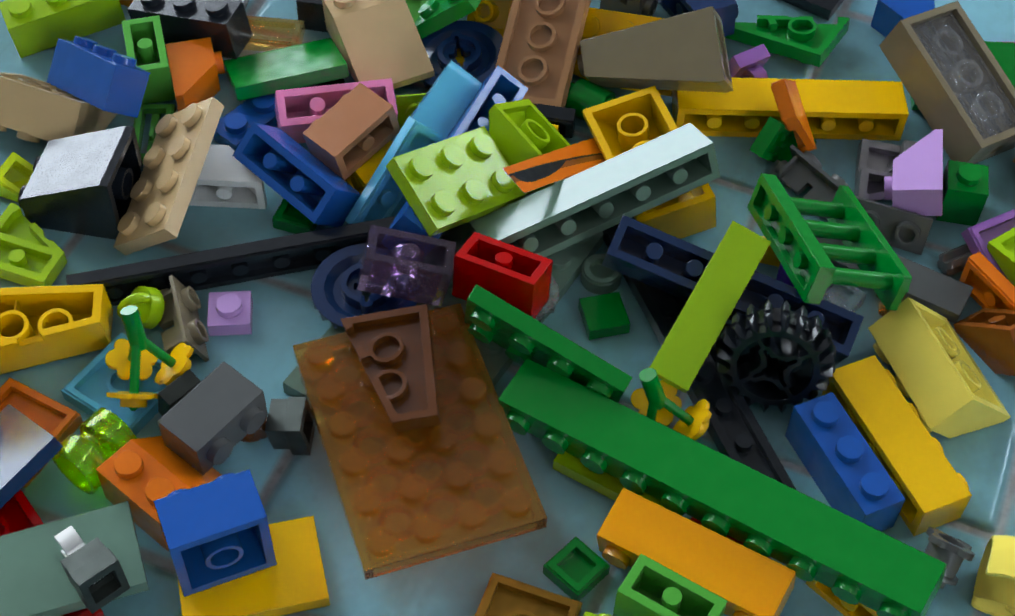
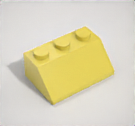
[868,297,1011,438]

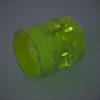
[52,408,137,495]

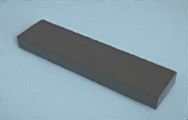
[816,237,974,323]

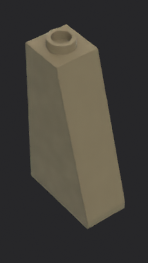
[577,6,733,93]

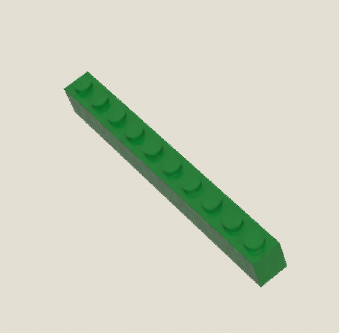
[498,358,947,616]

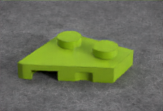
[0,202,67,287]

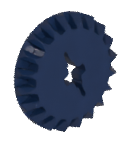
[421,20,503,88]
[311,243,422,330]

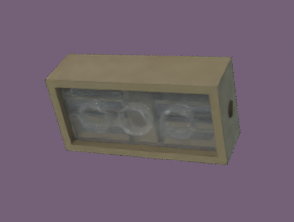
[879,1,1015,164]

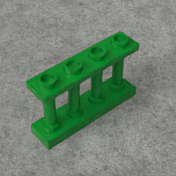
[747,173,912,311]

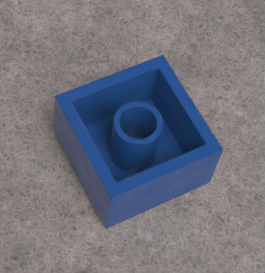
[154,469,277,597]

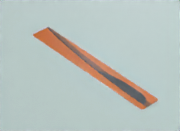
[503,137,605,193]

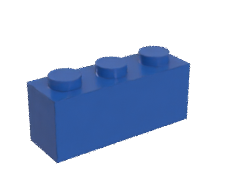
[47,35,150,118]
[232,122,361,227]
[785,392,906,532]

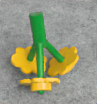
[105,305,194,411]
[631,368,712,440]

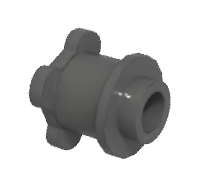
[924,526,975,589]

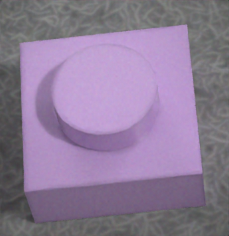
[207,291,253,336]

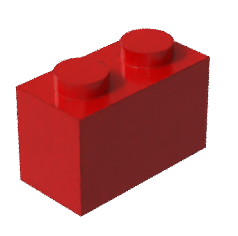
[452,232,553,319]

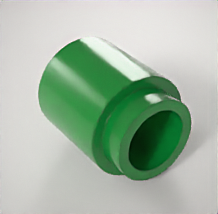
[565,78,616,121]

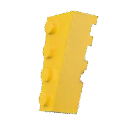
[0,284,113,375]

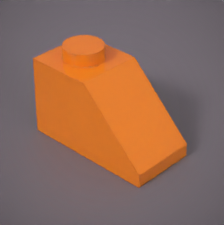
[165,37,225,111]

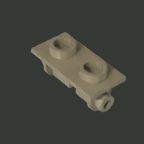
[159,275,209,362]

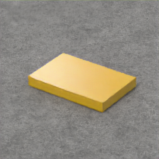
[177,516,330,616]

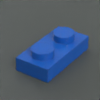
[213,93,278,150]

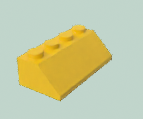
[582,85,716,239]

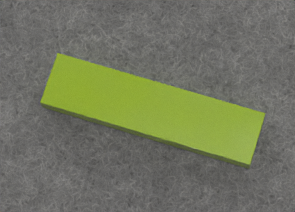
[649,221,771,393]

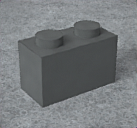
[157,362,268,475]

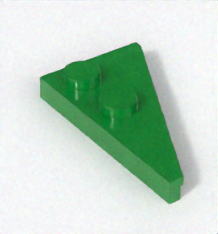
[725,15,850,67]

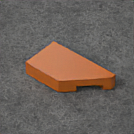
[771,78,817,153]

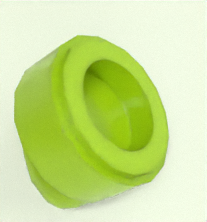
[117,286,165,329]

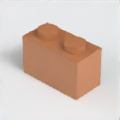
[302,83,401,180]

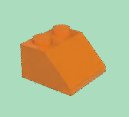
[96,436,222,551]

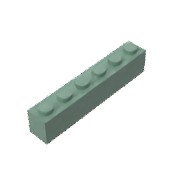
[469,122,721,257]

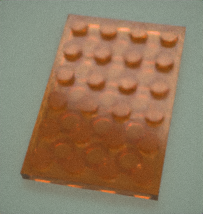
[293,303,547,580]

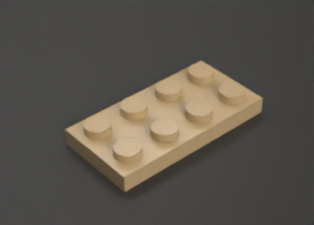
[113,97,224,255]

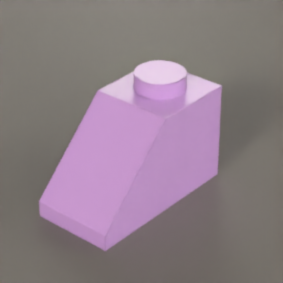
[884,129,943,216]

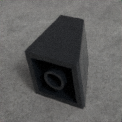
[18,126,144,240]

